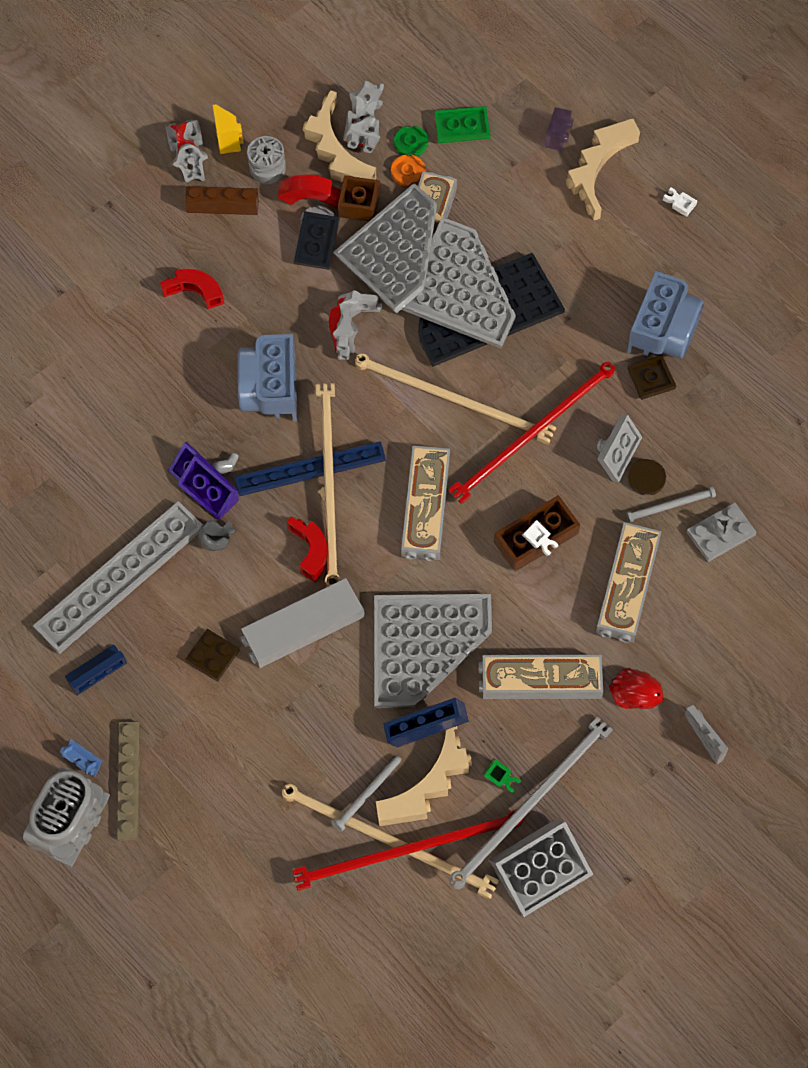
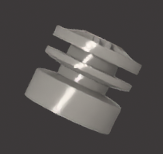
[247,136,286,184]

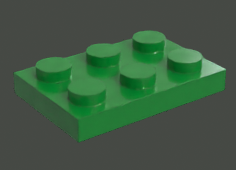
[435,106,491,144]

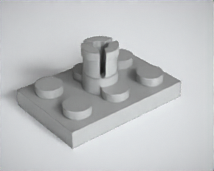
[597,414,642,482]
[687,503,757,562]

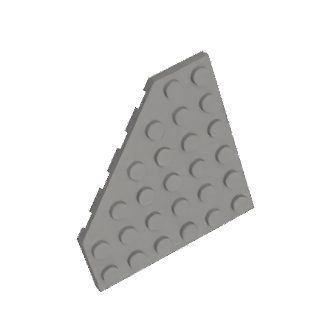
[333,183,437,313]
[401,217,516,349]
[374,594,492,708]

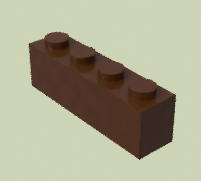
[185,186,259,215]

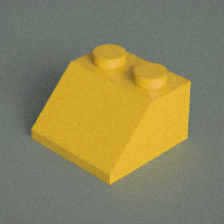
[213,104,244,154]

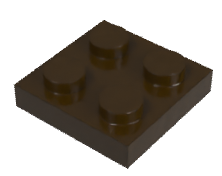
[627,355,676,400]
[185,629,240,682]

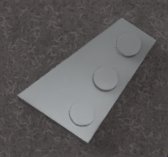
[684,705,728,765]

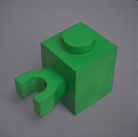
[482,757,521,793]

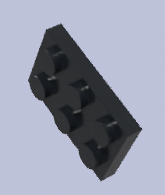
[294,211,340,270]

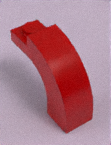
[277,175,341,209]
[160,269,225,309]
[287,516,327,583]

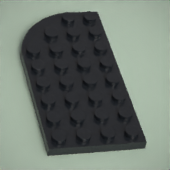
[418,252,565,367]

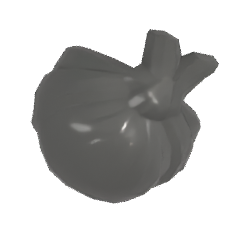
[198,519,236,551]

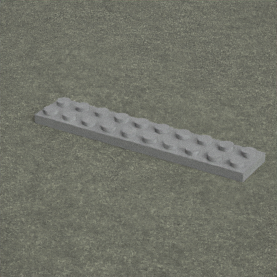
[33,501,203,654]

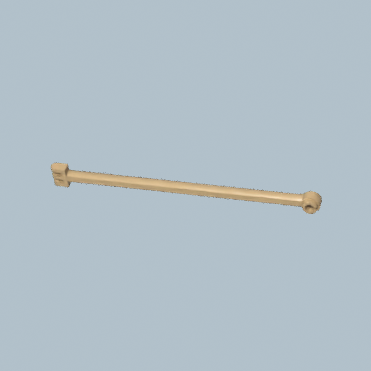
[355,353,556,444]
[316,383,340,587]
[282,784,499,900]

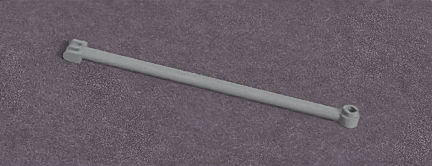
[449,717,613,889]

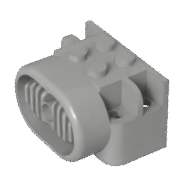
[23,767,110,867]

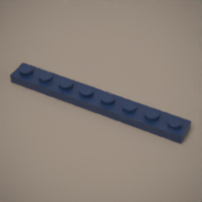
[235,441,386,497]

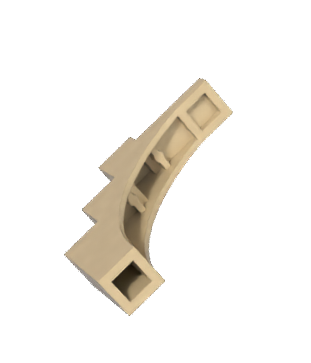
[303,90,376,183]
[566,118,640,221]
[376,726,472,826]

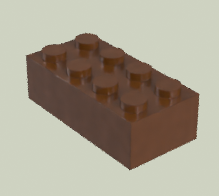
[494,495,580,572]

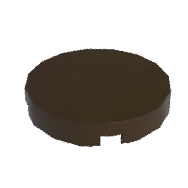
[628,459,666,495]

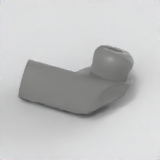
[212,453,239,473]

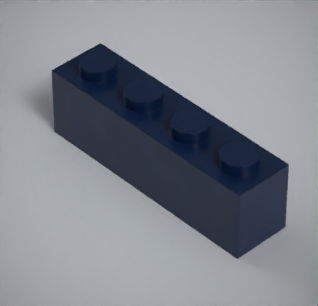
[383,698,469,748]

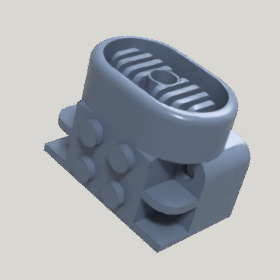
[627,271,704,359]
[237,334,297,421]

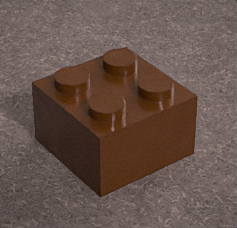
[338,175,380,221]

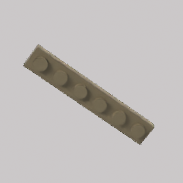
[117,722,140,841]

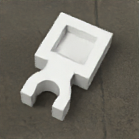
[663,187,697,217]
[522,520,558,556]

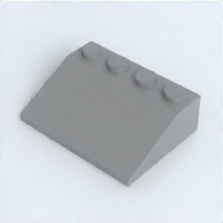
[489,818,593,917]

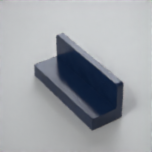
[65,645,127,696]

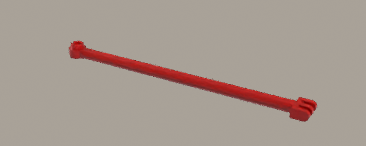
[448,362,615,504]
[292,810,523,891]

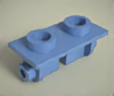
[60,739,102,777]

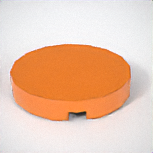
[391,155,426,187]

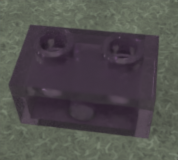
[545,107,574,151]

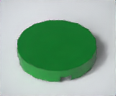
[394,126,429,157]

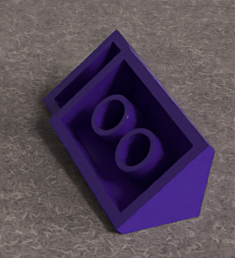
[168,442,239,520]

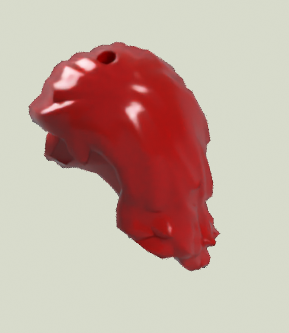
[609,668,664,709]

